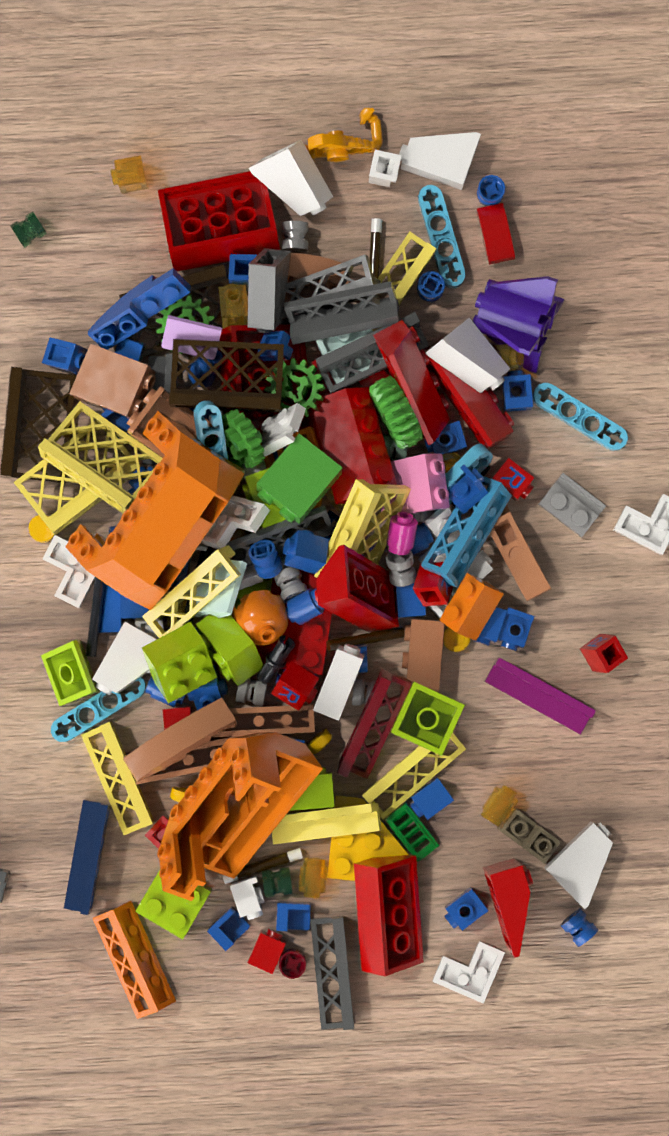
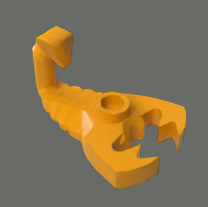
[304,108,383,162]

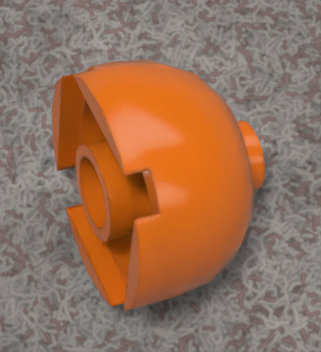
[232,590,288,646]

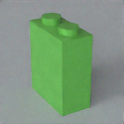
[256,433,342,524]

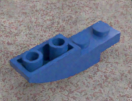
[88,268,191,350]

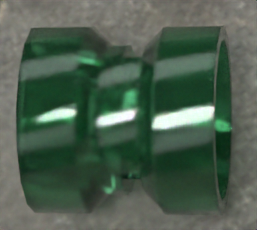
[10,211,47,248]
[262,867,293,898]

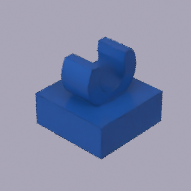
[257,331,293,361]

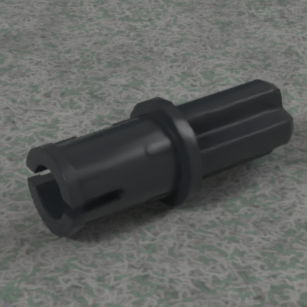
[257,635,295,684]

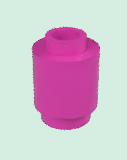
[387,512,418,555]

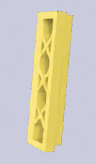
[372,231,437,332]
[142,545,241,638]
[81,722,154,835]
[362,732,466,820]
[272,803,382,844]

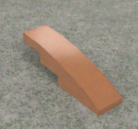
[123,698,236,782]

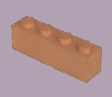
[400,619,444,693]
[211,705,315,737]
[136,736,238,785]

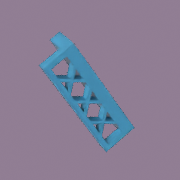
[421,476,512,588]

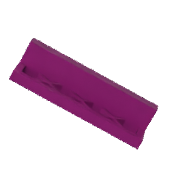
[484,657,596,735]

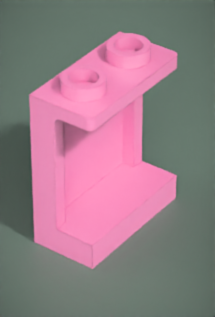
[381,454,450,514]

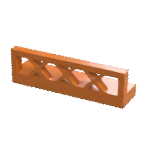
[93,901,176,1019]

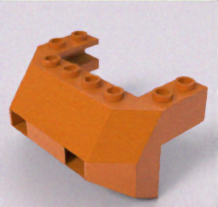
[65,411,245,610]
[157,732,323,901]

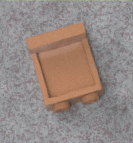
[69,344,156,419]
[126,386,213,458]

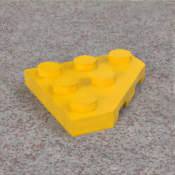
[327,795,408,881]

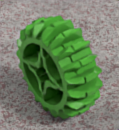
[369,376,423,449]

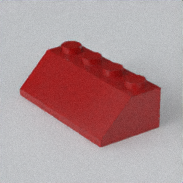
[373,320,450,445]
[426,355,515,450]
[309,387,397,504]
[315,545,399,633]
[354,855,424,977]

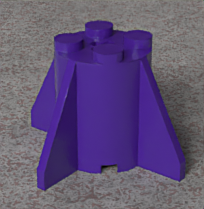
[472,276,564,373]

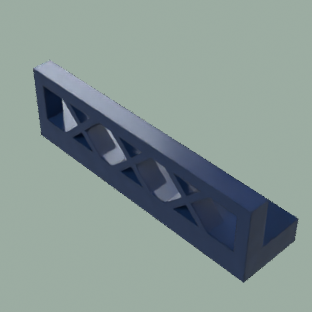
[63,800,111,915]

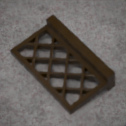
[119,264,241,357]
[169,339,284,413]
[0,367,76,483]

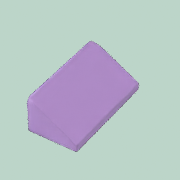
[161,315,222,360]

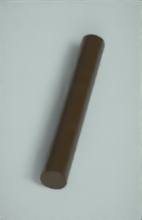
[326,627,405,651]

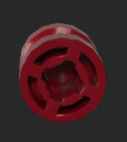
[279,948,306,979]

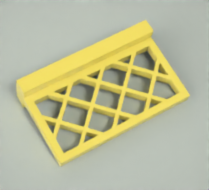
[38,402,163,514]
[14,421,141,535]
[314,479,411,578]

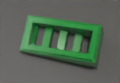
[384,802,439,862]

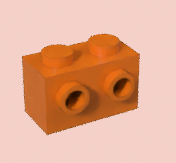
[440,573,504,641]

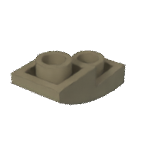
[497,807,561,864]

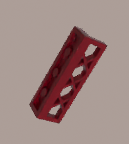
[337,669,412,779]

